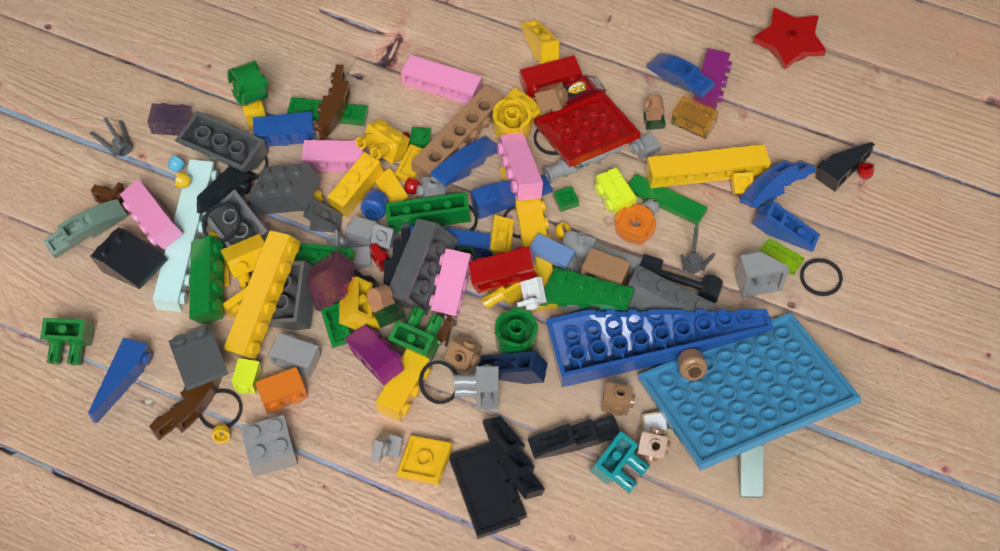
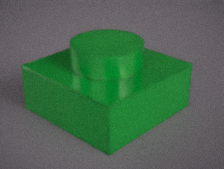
[409,127,432,148]
[553,186,579,212]

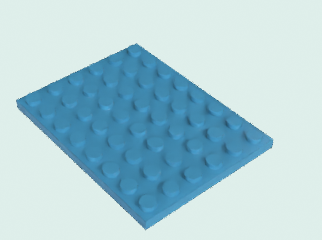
[638,312,861,471]

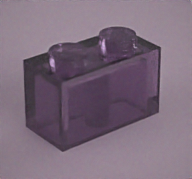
[147,103,193,136]

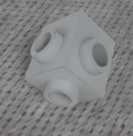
[417,177,447,198]

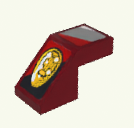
[563,75,606,104]

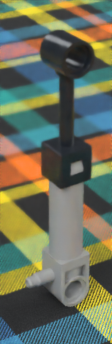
[561,231,723,303]

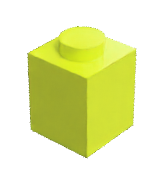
[231,358,262,395]

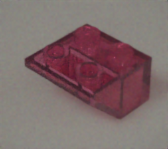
[306,250,356,311]

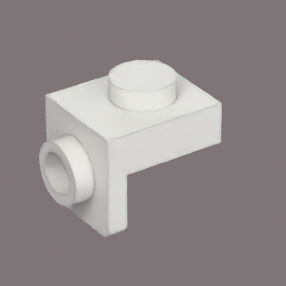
[517,277,546,311]

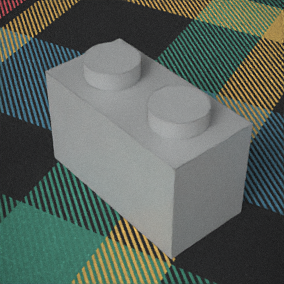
[269,333,321,378]

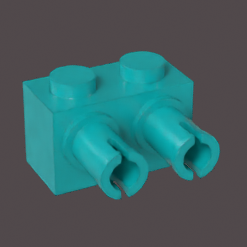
[589,431,650,494]

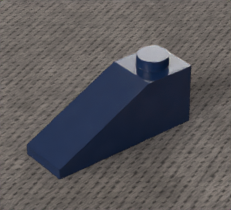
[477,351,548,384]

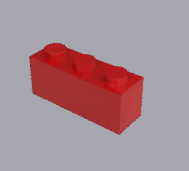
[520,55,582,98]
[468,246,539,293]

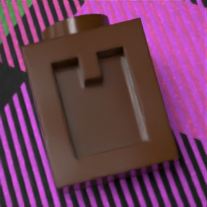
[91,182,125,204]
[436,313,457,346]

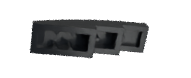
[383,223,410,286]
[527,414,620,460]
[482,416,545,500]

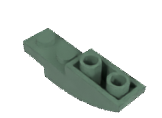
[43,199,128,259]

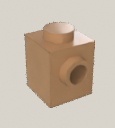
[534,82,568,112]

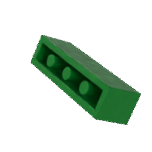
[385,192,471,233]
[189,235,224,325]

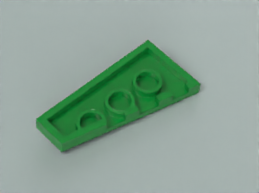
[540,267,635,310]

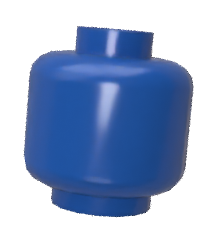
[360,190,389,220]

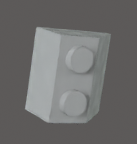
[735,252,789,298]

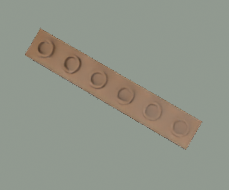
[412,85,504,178]

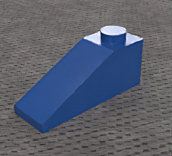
[752,201,820,252]

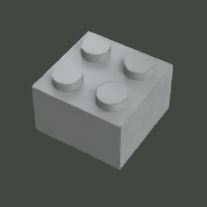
[240,415,298,477]

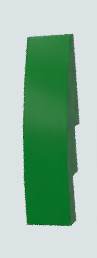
[315,270,351,348]

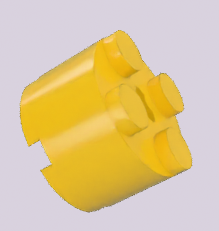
[493,98,532,139]

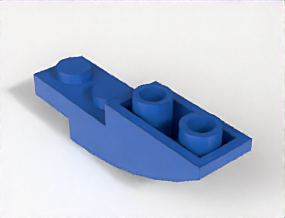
[646,53,715,99]
[740,160,815,208]

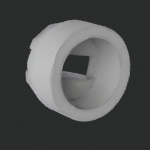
[642,199,660,216]

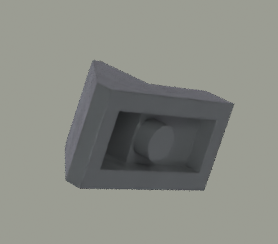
[303,198,343,233]

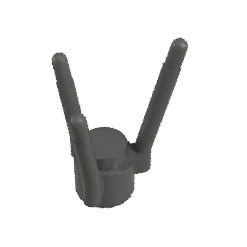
[90,117,133,157]
[680,225,716,274]

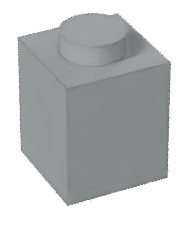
[345,216,377,247]

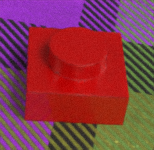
[369,243,389,272]

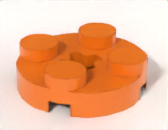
[615,204,656,245]

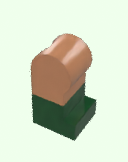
[643,94,666,130]
[367,284,406,328]

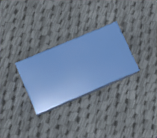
[530,233,575,270]

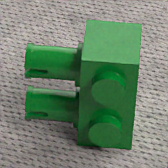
[388,306,444,362]
[40,318,94,366]

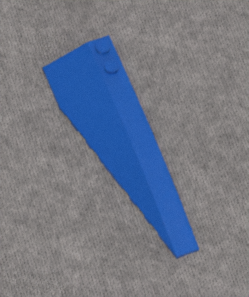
[546,309,773,387]

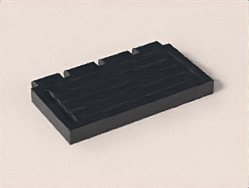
[449,442,527,539]

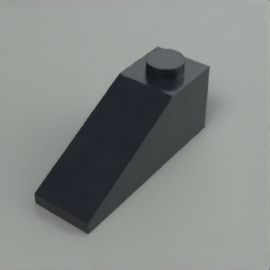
[816,142,875,192]
[197,166,252,214]

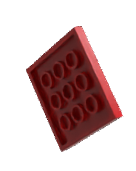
[533,91,641,168]

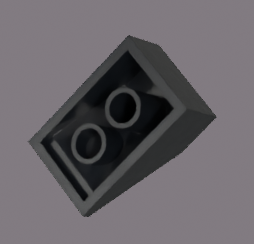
[90,227,168,289]

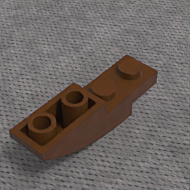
[315,64,351,140]
[149,378,222,441]

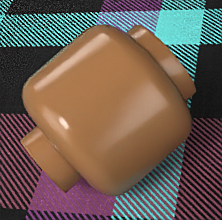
[677,349,708,381]

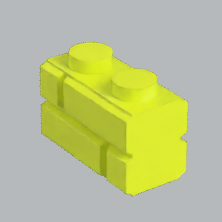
[594,168,637,216]

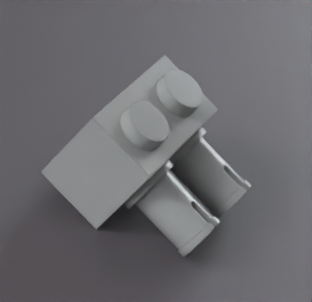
[454,365,499,409]

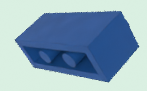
[253,112,315,148]

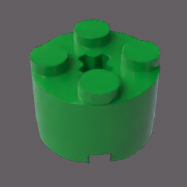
[227,60,268,107]
[495,308,538,354]

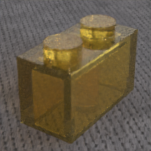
[671,96,719,140]

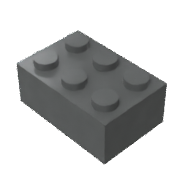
[248,163,321,214]

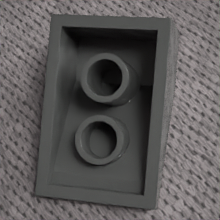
[168,325,229,391]

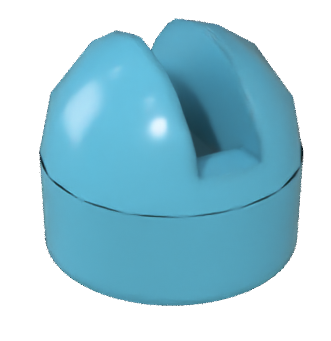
[168,155,186,173]

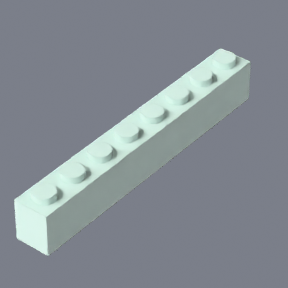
[152,160,219,312]

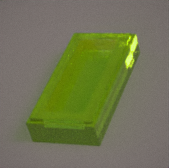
[759,238,805,276]

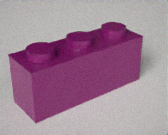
[693,48,732,110]
[345,324,404,385]

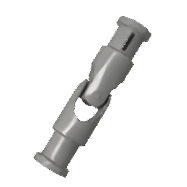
[543,147,621,184]

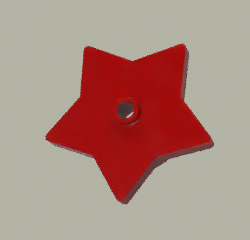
[753,8,826,69]

